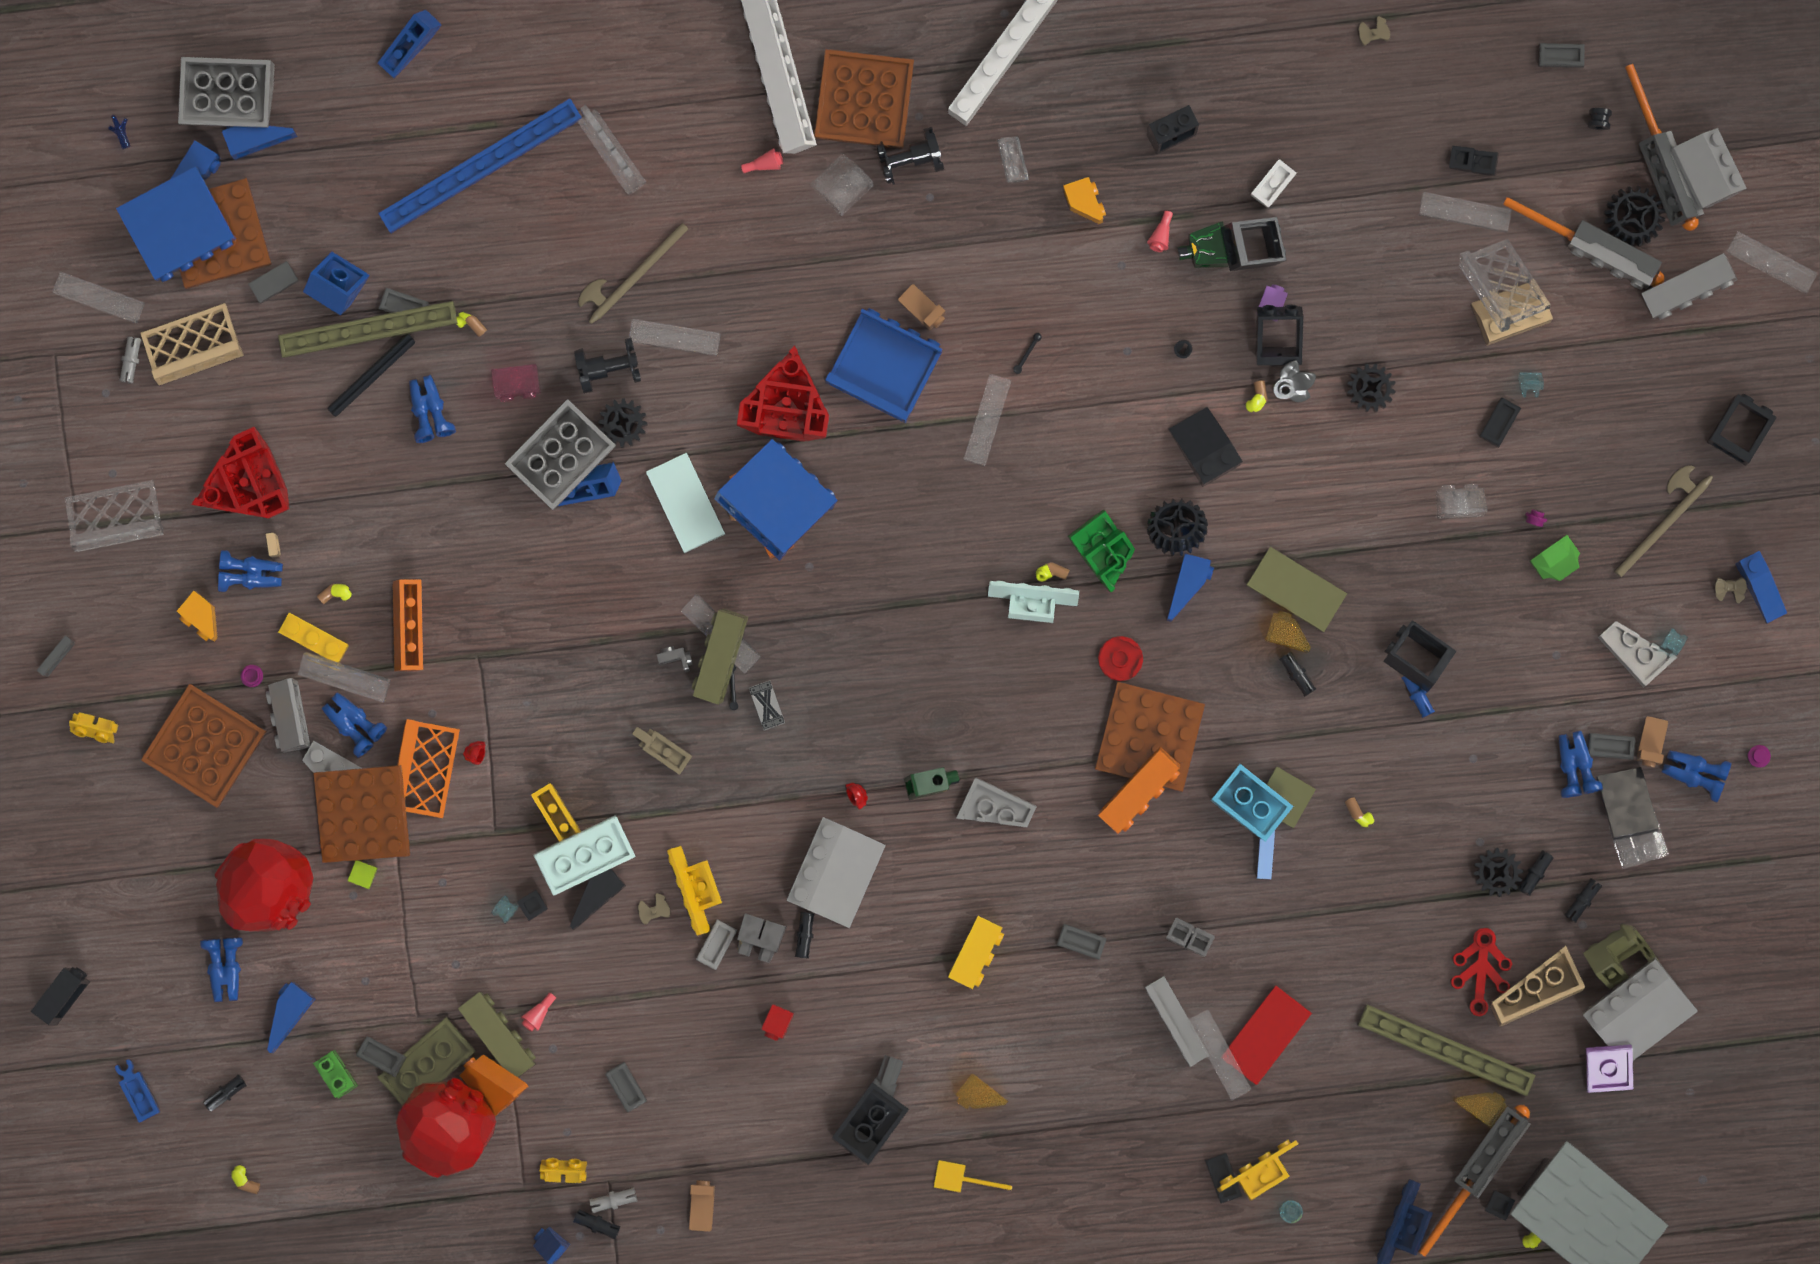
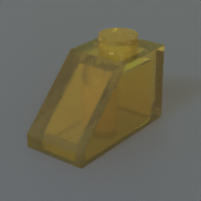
[1265,611,1311,653]
[955,1073,1008,1109]
[1452,1092,1508,1128]

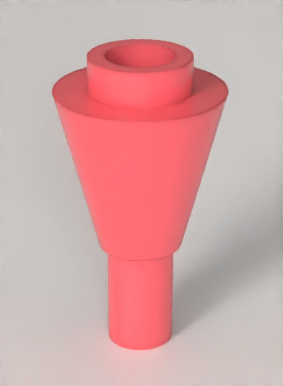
[741,148,783,173]
[1147,211,1173,252]
[521,992,556,1032]

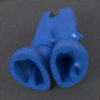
[409,375,456,443]
[218,550,283,592]
[321,692,387,758]
[1559,731,1603,798]
[1661,750,1732,802]
[200,937,243,1002]

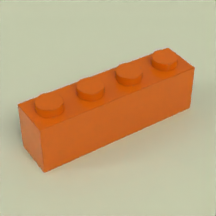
[393,580,423,671]
[1098,747,1180,834]

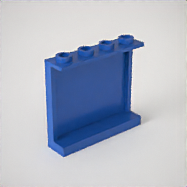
[116,166,236,282]
[825,308,942,423]
[714,439,838,561]

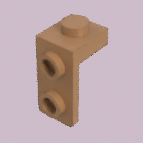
[898,285,945,331]
[1636,716,1668,768]
[689,1180,715,1231]

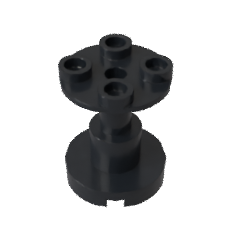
[877,127,944,185]
[574,338,641,393]

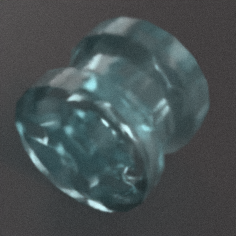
[1660,628,1688,656]
[491,896,519,924]
[1279,1200,1303,1223]

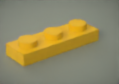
[278,613,349,665]

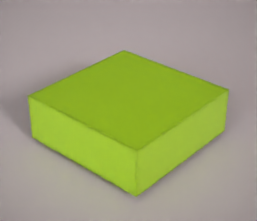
[348,860,378,889]

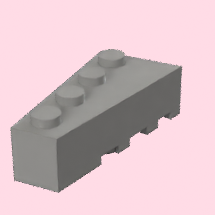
[1641,253,1738,320]

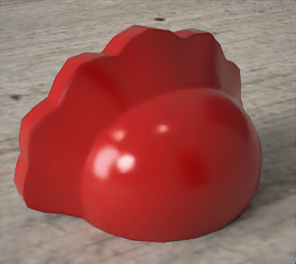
[463,741,486,765]
[845,783,868,810]

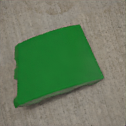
[1067,510,1135,592]

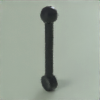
[1013,333,1042,374]
[729,665,739,711]

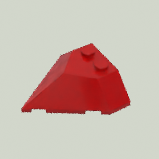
[737,345,829,441]
[191,427,289,519]

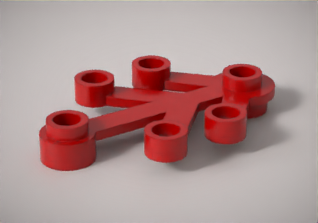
[1450,928,1512,1016]

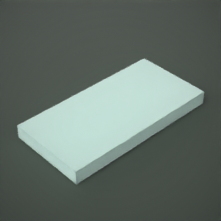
[646,453,725,553]
[533,815,636,896]

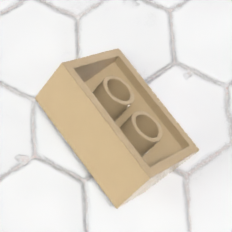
[1471,281,1553,346]

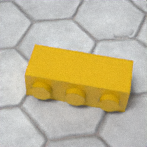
[531,783,581,842]
[948,916,1004,989]

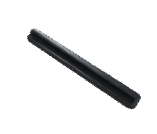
[327,334,415,417]

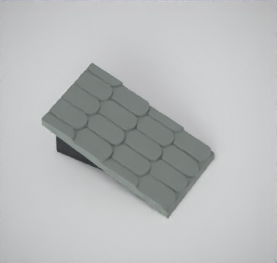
[1510,1141,1668,1264]

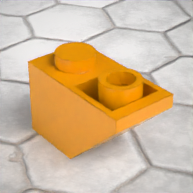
[1063,177,1106,224]
[176,591,217,642]

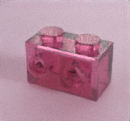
[491,364,541,402]

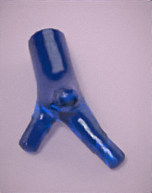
[108,115,131,149]

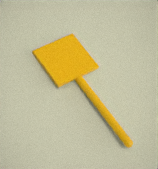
[934,1160,1012,1192]

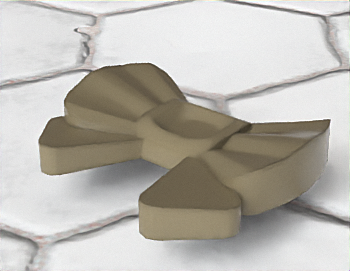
[1358,16,1390,46]
[1715,577,1747,603]
[638,893,671,925]

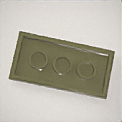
[1246,547,1347,633]
[378,1017,476,1106]

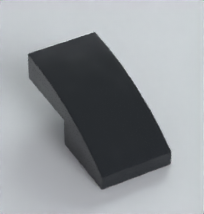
[1449,146,1499,176]

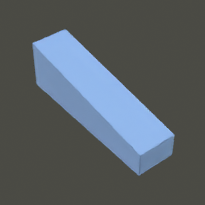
[1257,831,1275,880]

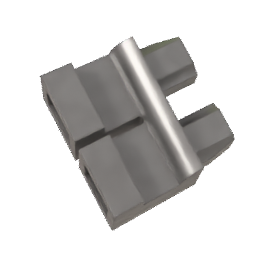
[737,914,786,963]
[1166,918,1215,957]

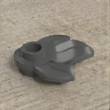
[1273,360,1316,402]

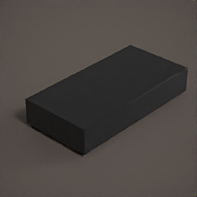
[1479,397,1521,448]
[1205,1153,1242,1204]

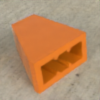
[459,1054,528,1116]

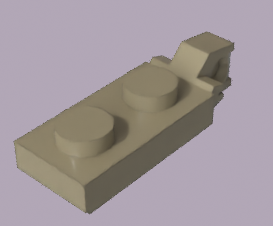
[632,727,693,775]

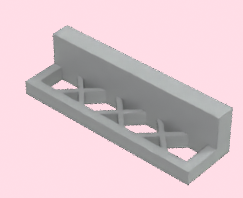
[1144,976,1209,1067]

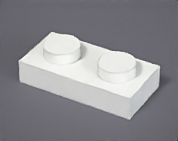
[1251,159,1296,209]

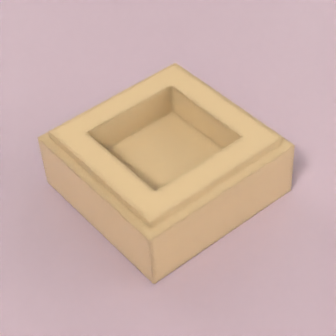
[266,533,281,558]

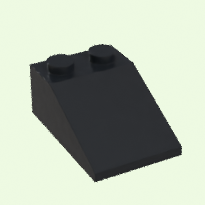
[1168,407,1243,487]
[831,1082,909,1166]

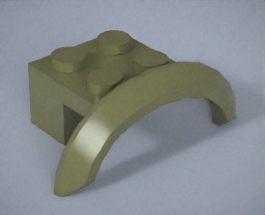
[1583,923,1659,989]

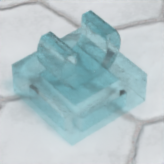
[1519,372,1544,397]

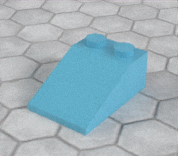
[1210,764,1294,842]

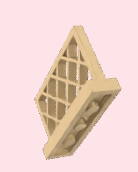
[140,303,244,385]

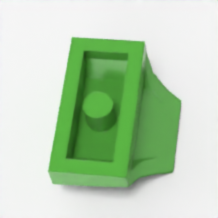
[1529,535,1580,581]

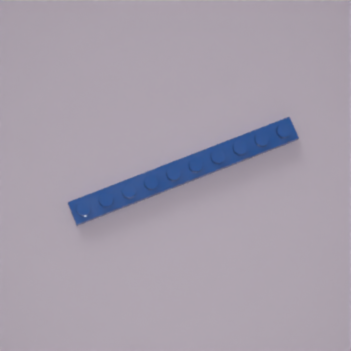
[378,99,582,233]

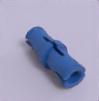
[1401,676,1435,718]

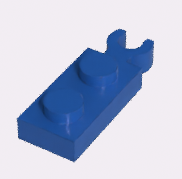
[115,1059,161,1123]

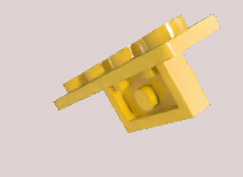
[667,846,722,936]
[1217,1139,1298,1201]

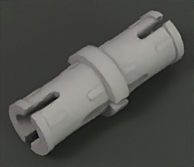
[119,337,142,383]
[590,1187,637,1214]

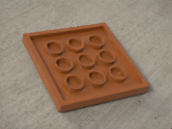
[814,49,914,149]
[179,178,272,289]
[1095,682,1205,792]
[141,684,267,808]
[314,765,410,863]

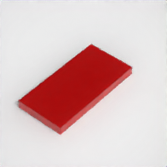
[1220,985,1312,1085]

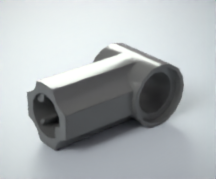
[874,1055,903,1097]

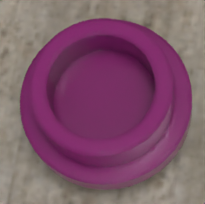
[1525,509,1548,527]
[240,665,263,687]
[1748,745,1771,768]

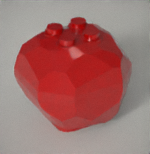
[215,839,314,932]
[396,1078,496,1178]

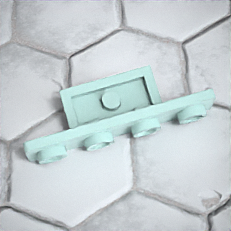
[988,581,1079,623]

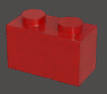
[762,1004,795,1041]

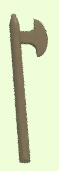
[578,223,688,324]
[1614,466,1713,578]

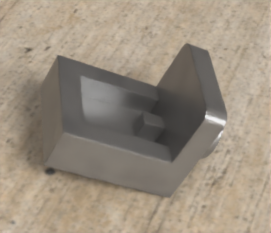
[657,646,692,672]

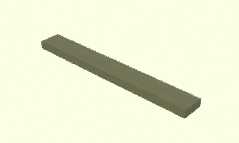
[278,301,458,358]
[1358,1004,1536,1096]

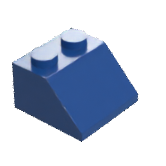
[303,252,369,315]

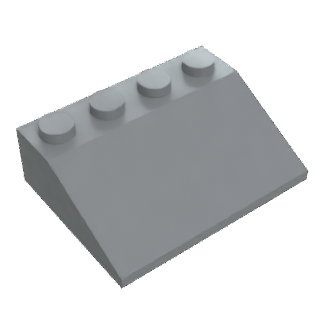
[178,57,275,128]
[505,399,616,510]
[786,817,886,928]
[1583,957,1698,1060]

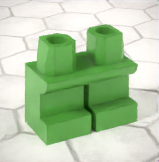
[313,1050,358,1098]

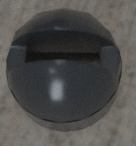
[1174,340,1193,358]

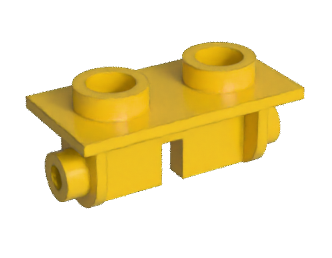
[69,712,118,743]
[540,1158,587,1183]

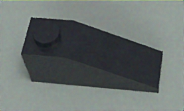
[570,868,626,930]

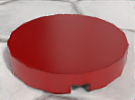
[1098,636,1143,682]

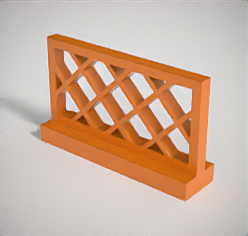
[397,719,460,818]

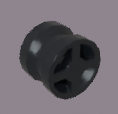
[1588,108,1612,130]

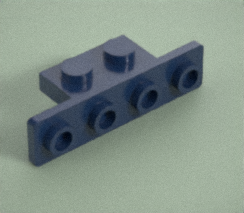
[1377,1179,1433,1264]

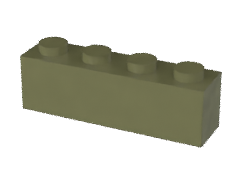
[692,608,749,704]
[458,992,536,1078]

